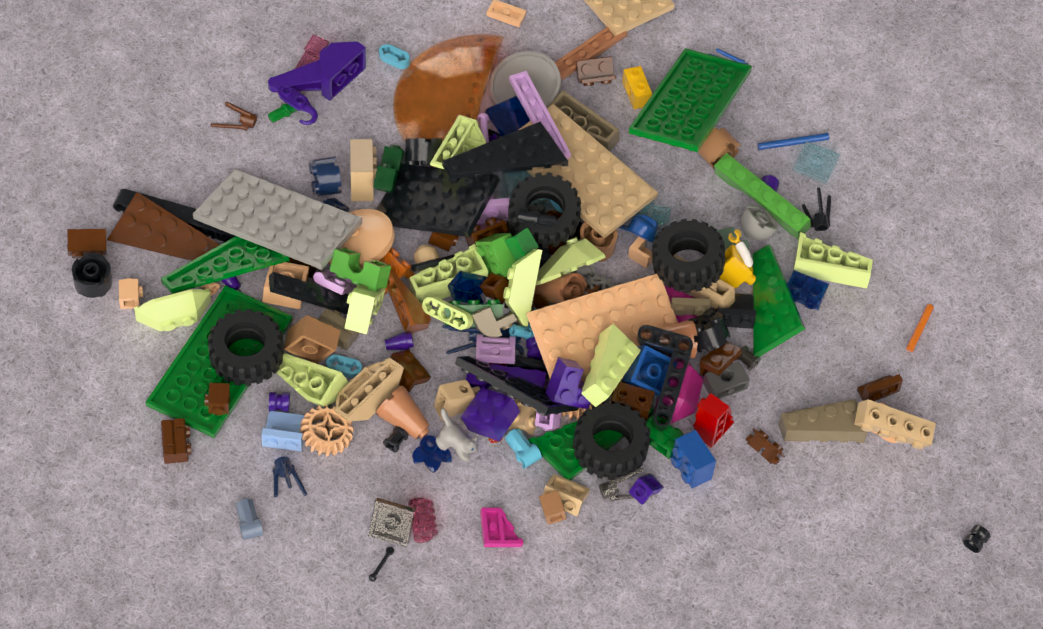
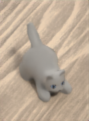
[436,408,478,461]

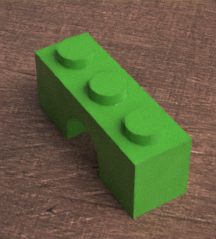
[330,247,391,291]

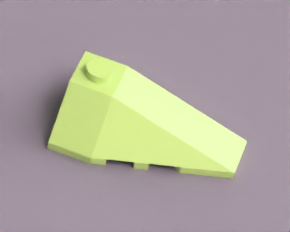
[277,353,349,406]

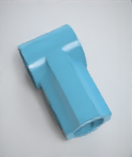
[505,429,542,468]

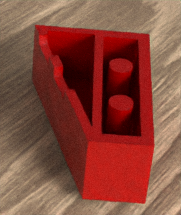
[693,393,734,448]

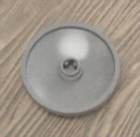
[489,51,562,119]

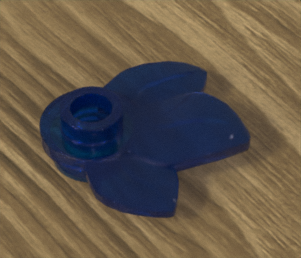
[412,435,452,473]

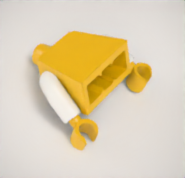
[719,229,756,288]

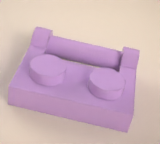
[313,268,357,295]
[476,335,516,364]

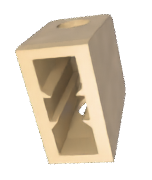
[433,380,480,421]

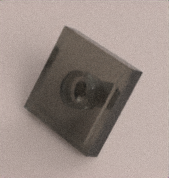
[368,497,416,547]

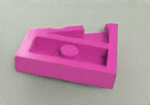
[480,508,523,547]

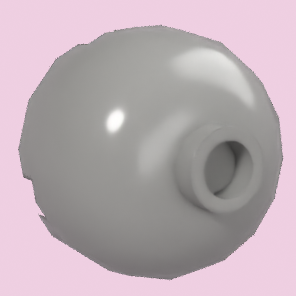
[740,205,778,241]

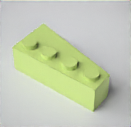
[409,244,488,304]

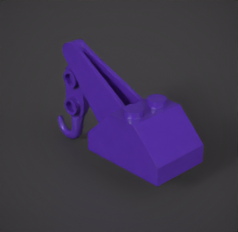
[268,41,366,125]

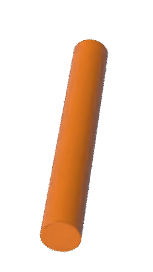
[906,304,934,352]

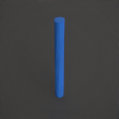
[757,133,829,150]

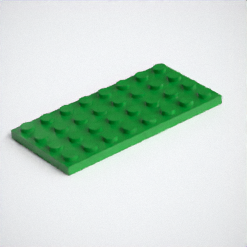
[629,48,752,152]
[145,285,293,438]

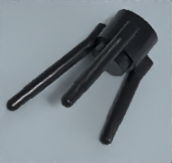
[802,187,831,231]

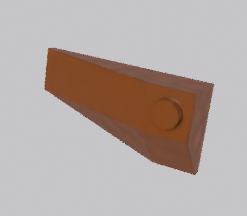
[381,260,431,334]

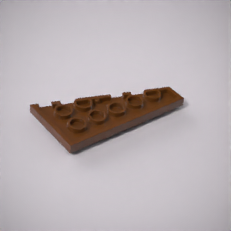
[107,192,220,261]

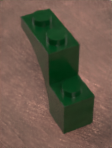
[373,144,405,193]

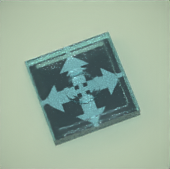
[793,141,840,184]

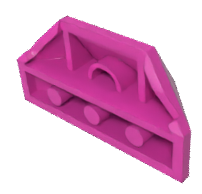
[654,355,704,425]

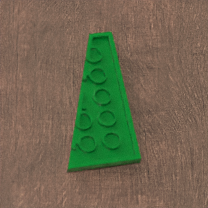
[161,236,290,294]
[528,408,654,481]

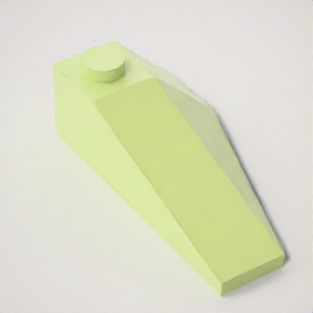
[536,237,606,285]

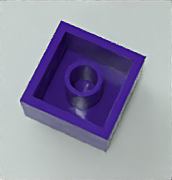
[461,387,520,441]

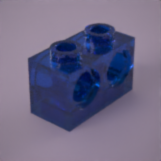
[787,270,829,311]

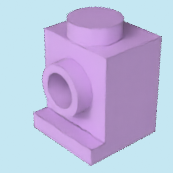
[535,412,561,431]

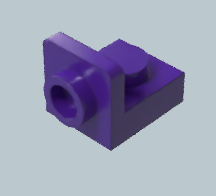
[629,474,664,505]

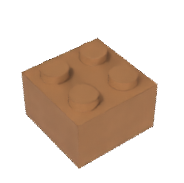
[284,315,340,364]

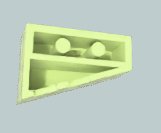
[344,284,386,334]

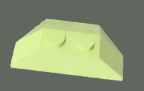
[430,115,486,170]
[503,249,542,326]
[134,289,211,331]

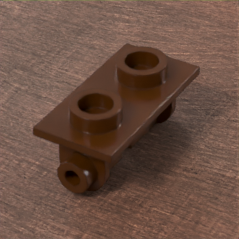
[746,428,785,465]

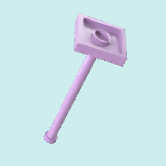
[477,113,510,225]

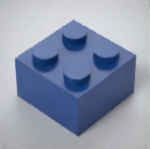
[622,345,678,398]
[671,430,716,489]

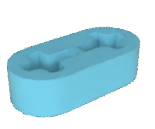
[379,44,410,69]
[326,354,362,378]

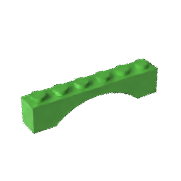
[714,153,811,240]

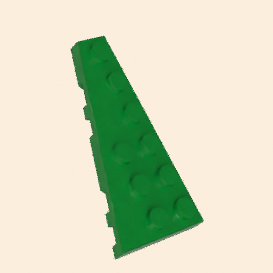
[753,244,805,358]

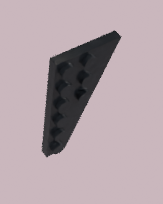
[442,121,569,179]
[455,356,579,416]

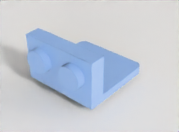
[261,411,304,452]

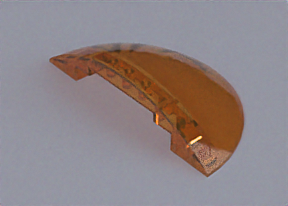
[393,34,504,168]

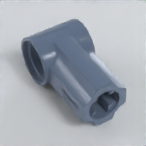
[236,498,263,540]

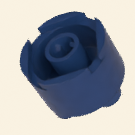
[309,156,342,197]

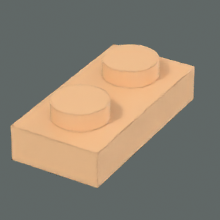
[487,0,526,27]

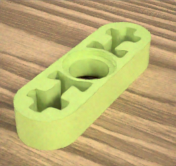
[422,297,473,330]

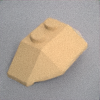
[334,358,404,421]

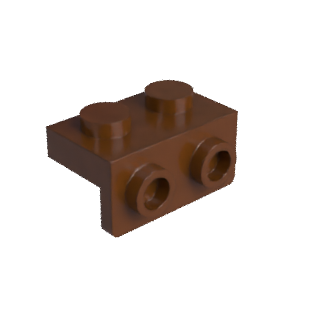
[699,342,742,376]
[390,350,431,392]

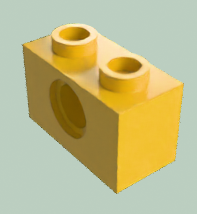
[622,66,652,110]

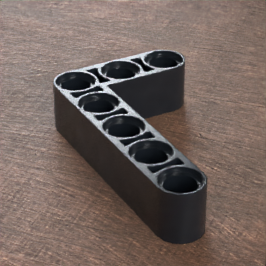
[637,325,693,431]

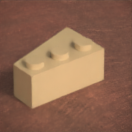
[350,139,377,201]

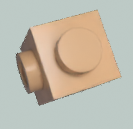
[119,278,143,309]

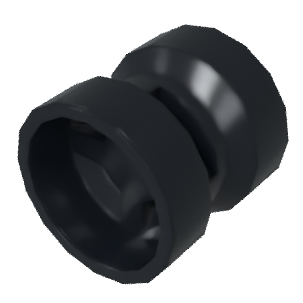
[963,525,991,553]

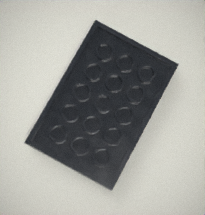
[376,164,500,237]

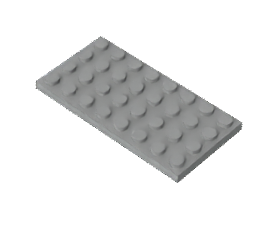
[193,169,362,270]

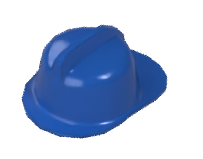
[619,215,658,242]

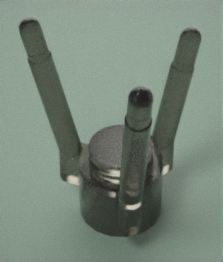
[599,468,644,502]

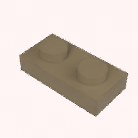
[671,298,710,316]

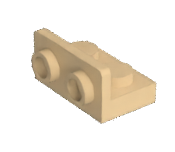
[543,474,590,516]

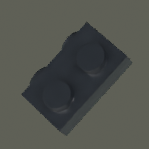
[715,293,756,329]

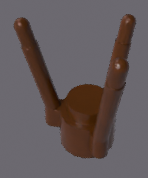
[211,101,258,131]

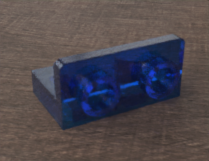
[447,271,487,303]

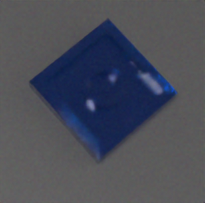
[485,96,530,137]

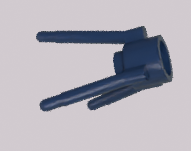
[442,325,485,354]
[272,456,307,498]

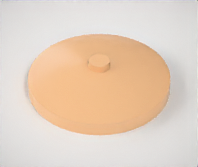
[328,209,395,269]

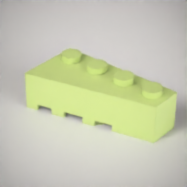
[793,232,873,288]
[581,324,641,407]

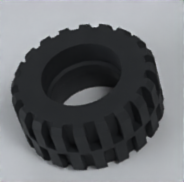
[508,172,581,248]
[652,219,725,293]
[208,309,284,386]
[573,401,650,480]

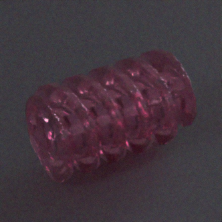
[408,497,438,543]

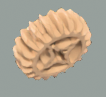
[300,404,354,457]

